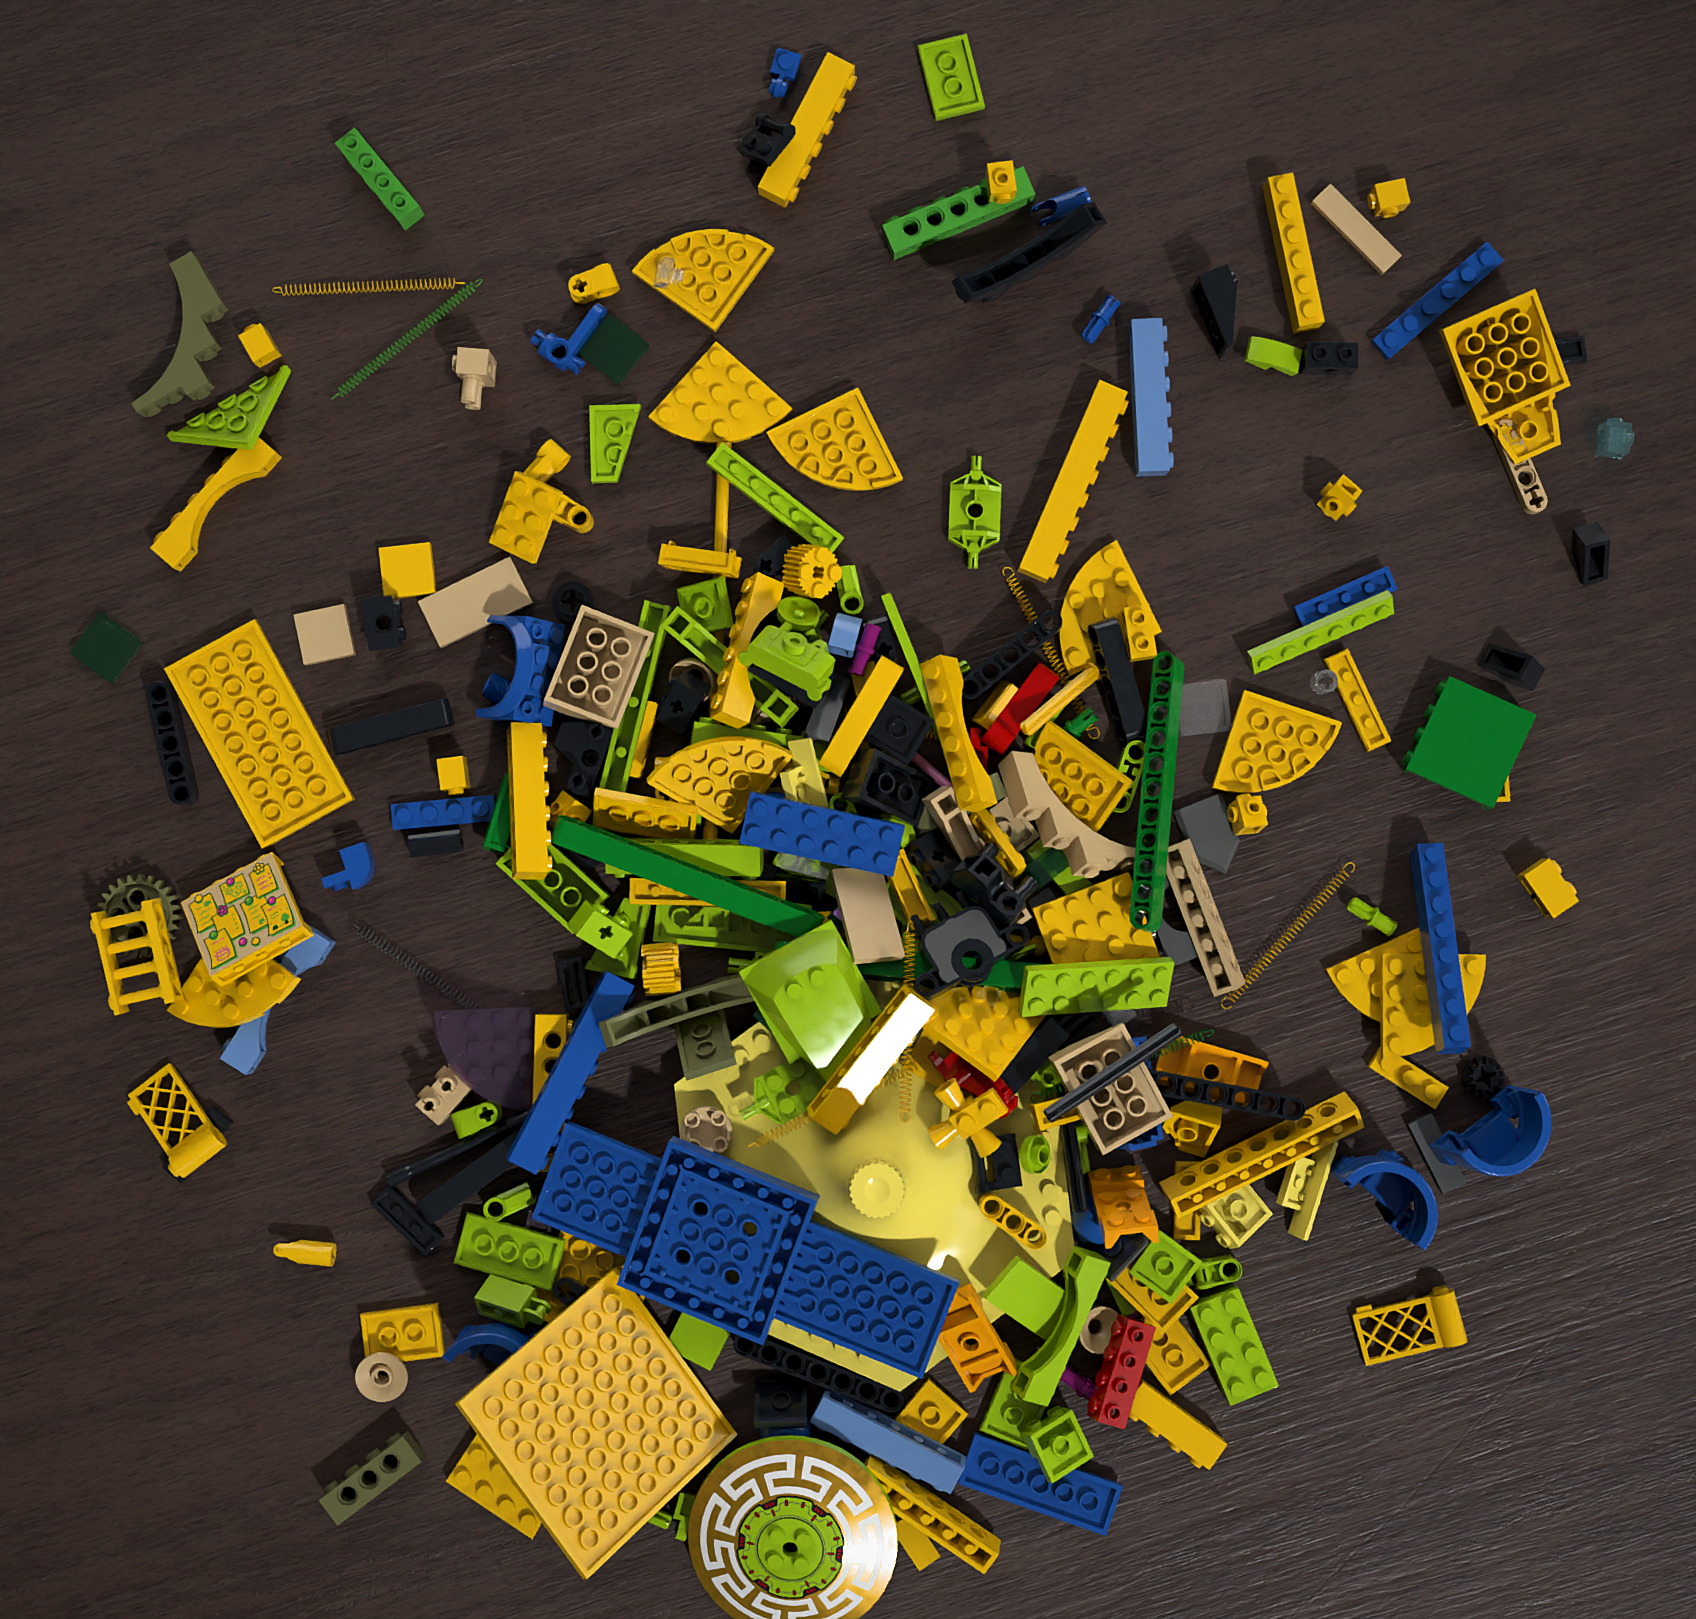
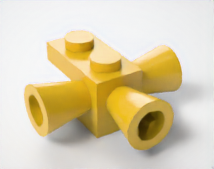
[927,1078,1008,1158]

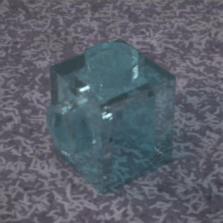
[1595,418,1634,459]

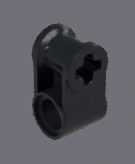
[753,535,795,578]
[862,613,896,662]

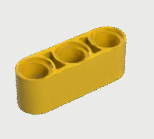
[978,1191,1047,1250]

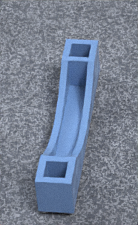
[220,926,336,1075]

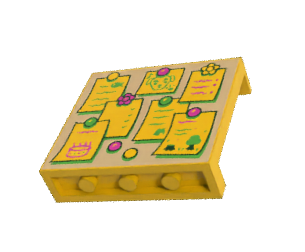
[181,852,314,986]

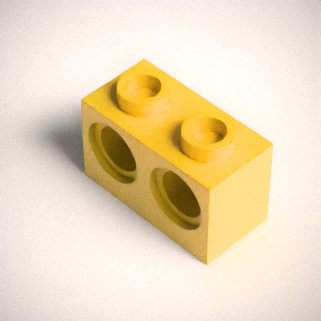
[1120,604,1157,662]

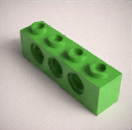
[335,127,424,231]

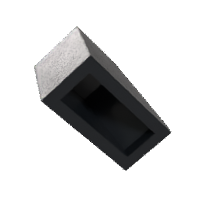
[1571,522,1610,586]
[1478,643,1545,691]

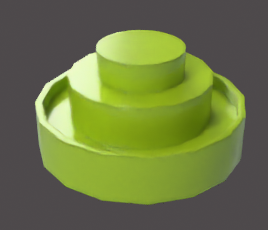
[1018,1135,1051,1174]

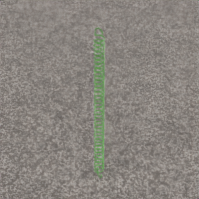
[331,279,483,400]

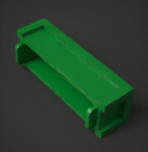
[481,772,510,855]

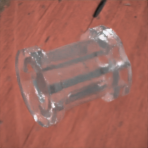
[1310,669,1338,695]

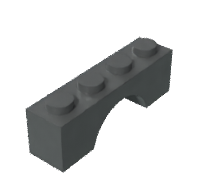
[1130,863,1199,966]

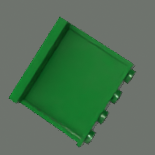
[1402,676,1536,811]

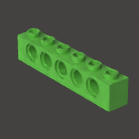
[882,166,1035,260]

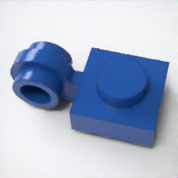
[769,47,802,99]

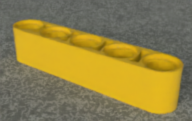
[818,655,904,777]

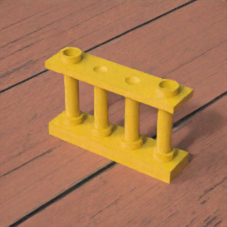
[90,898,184,1015]

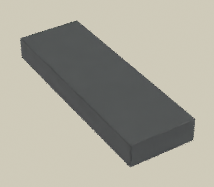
[803,674,852,746]
[1406,1112,1467,1194]

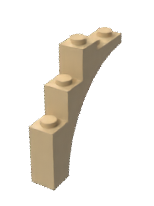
[998,751,1136,878]

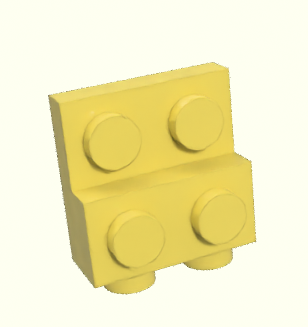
[1198,1184,1273,1249]

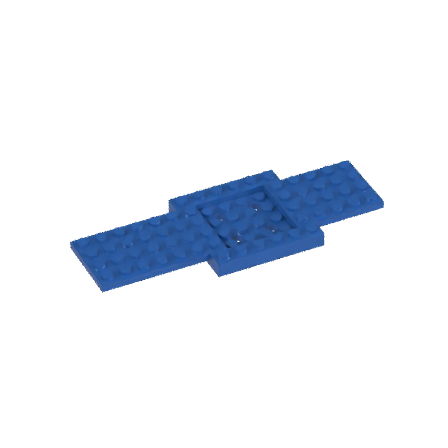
[532,1121,960,1379]

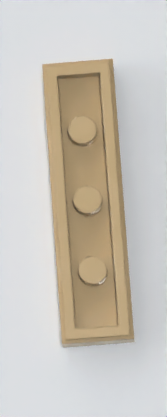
[1311,183,1402,275]

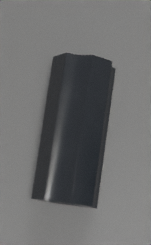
[408,829,464,858]

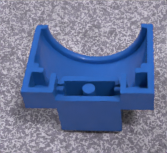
[1429,1085,1552,1177]
[1330,1149,1438,1251]
[442,1321,540,1366]

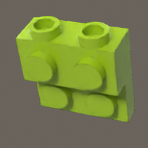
[1021,1406,1094,1483]

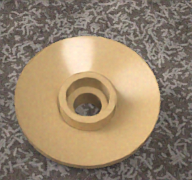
[355,1352,408,1402]

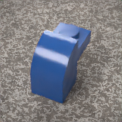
[321,842,375,891]

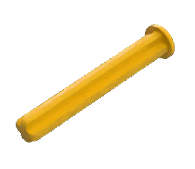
[1020,663,1101,736]

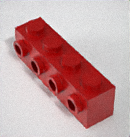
[1087,1314,1156,1429]

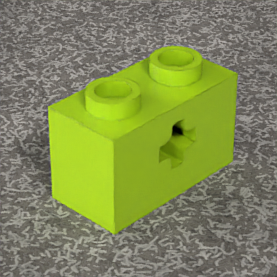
[567,900,633,958]

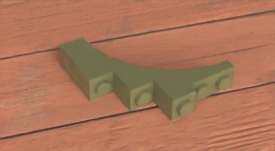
[132,251,229,418]
[599,973,754,1048]

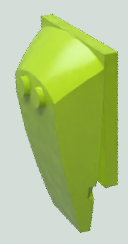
[738,919,882,1083]

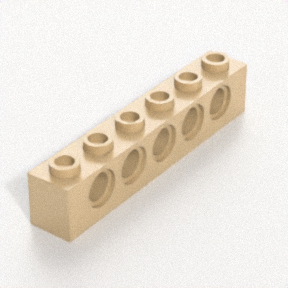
[1166,838,1246,997]

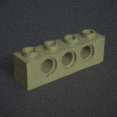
[319,1431,427,1526]

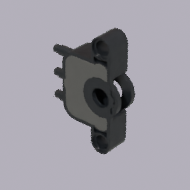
[910,890,1029,1001]

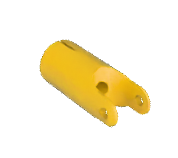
[273,1240,336,1267]

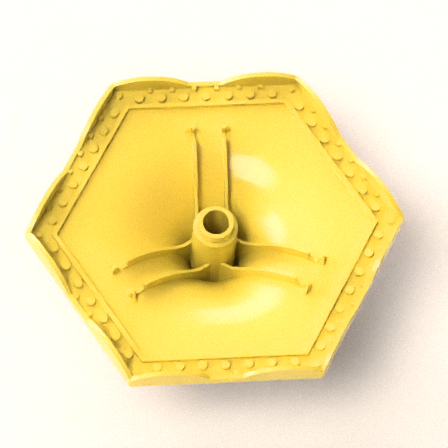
[674,980,1074,1391]

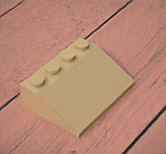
[543,605,655,729]
[1048,1023,1173,1155]

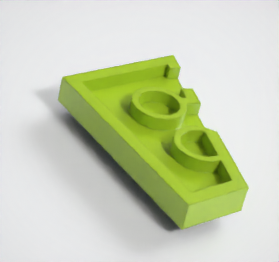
[589,404,641,484]
[584,898,651,979]

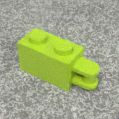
[474,1274,552,1329]

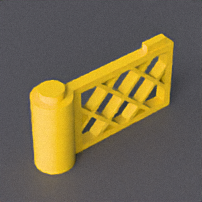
[127,1063,227,1178]
[1351,1285,1468,1366]

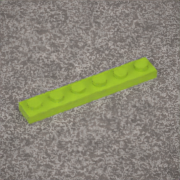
[706,442,844,553]
[1247,590,1394,675]

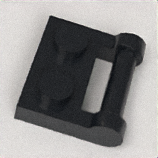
[737,114,796,167]
[968,1133,1023,1193]

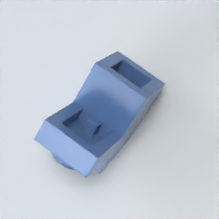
[828,613,862,658]

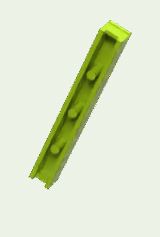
[599,600,672,793]

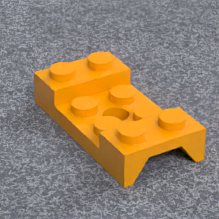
[1155,1036,1269,1106]
[1088,1165,1159,1249]
[938,1283,1018,1393]

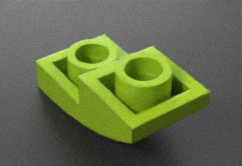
[1244,336,1302,376]

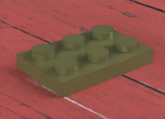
[673,1009,737,1080]

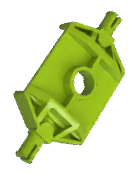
[948,456,1002,569]
[739,1058,826,1125]

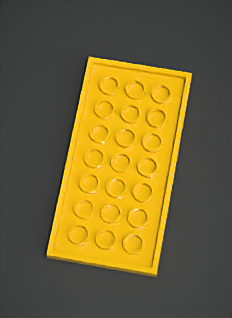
[164,619,355,849]

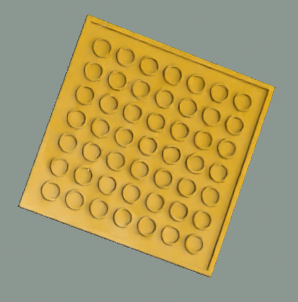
[455,1267,737,1579]

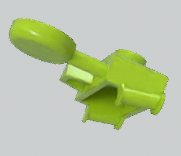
[738,596,835,701]

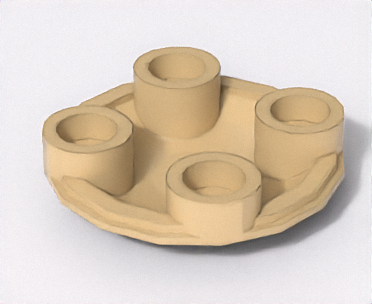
[680,1105,732,1154]

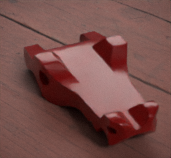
[928,1050,1018,1118]

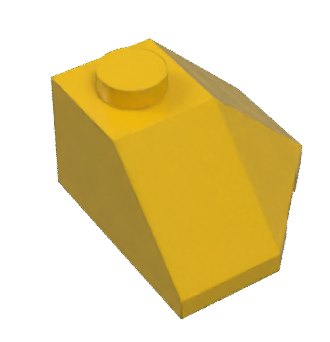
[1162,1099,1222,1157]

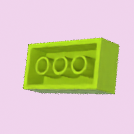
[496,842,611,934]
[1188,1283,1279,1406]

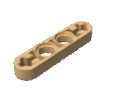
[1492,419,1548,514]

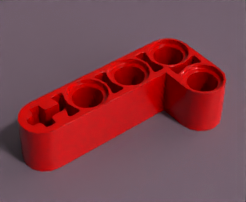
[980,661,1060,756]

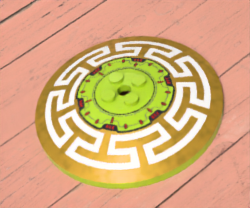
[688,1435,898,1619]

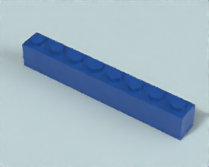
[1409,843,1471,1054]
[505,971,635,1174]

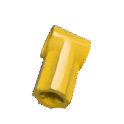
[523,439,571,483]

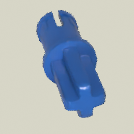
[1081,295,1120,344]

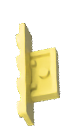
[779,737,829,808]
[1276,1141,1338,1241]

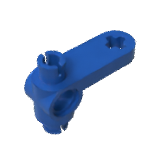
[530,303,607,375]

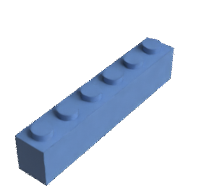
[1128,318,1174,477]
[810,1388,966,1494]

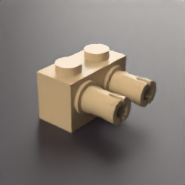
[452,347,497,410]
[416,1064,477,1126]

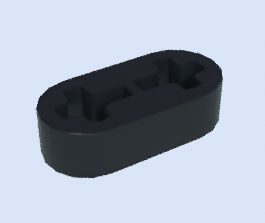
[553,1276,590,1306]

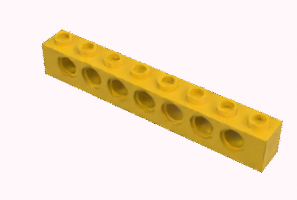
[1159,1091,1364,1219]

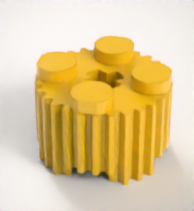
[781,544,842,598]
[641,942,682,996]

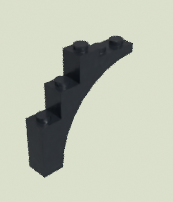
[951,202,1108,304]

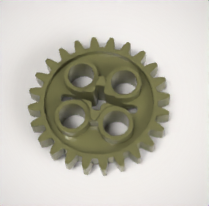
[97,874,183,958]

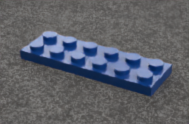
[739,791,905,877]
[958,1432,1123,1536]

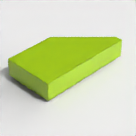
[681,906,730,932]

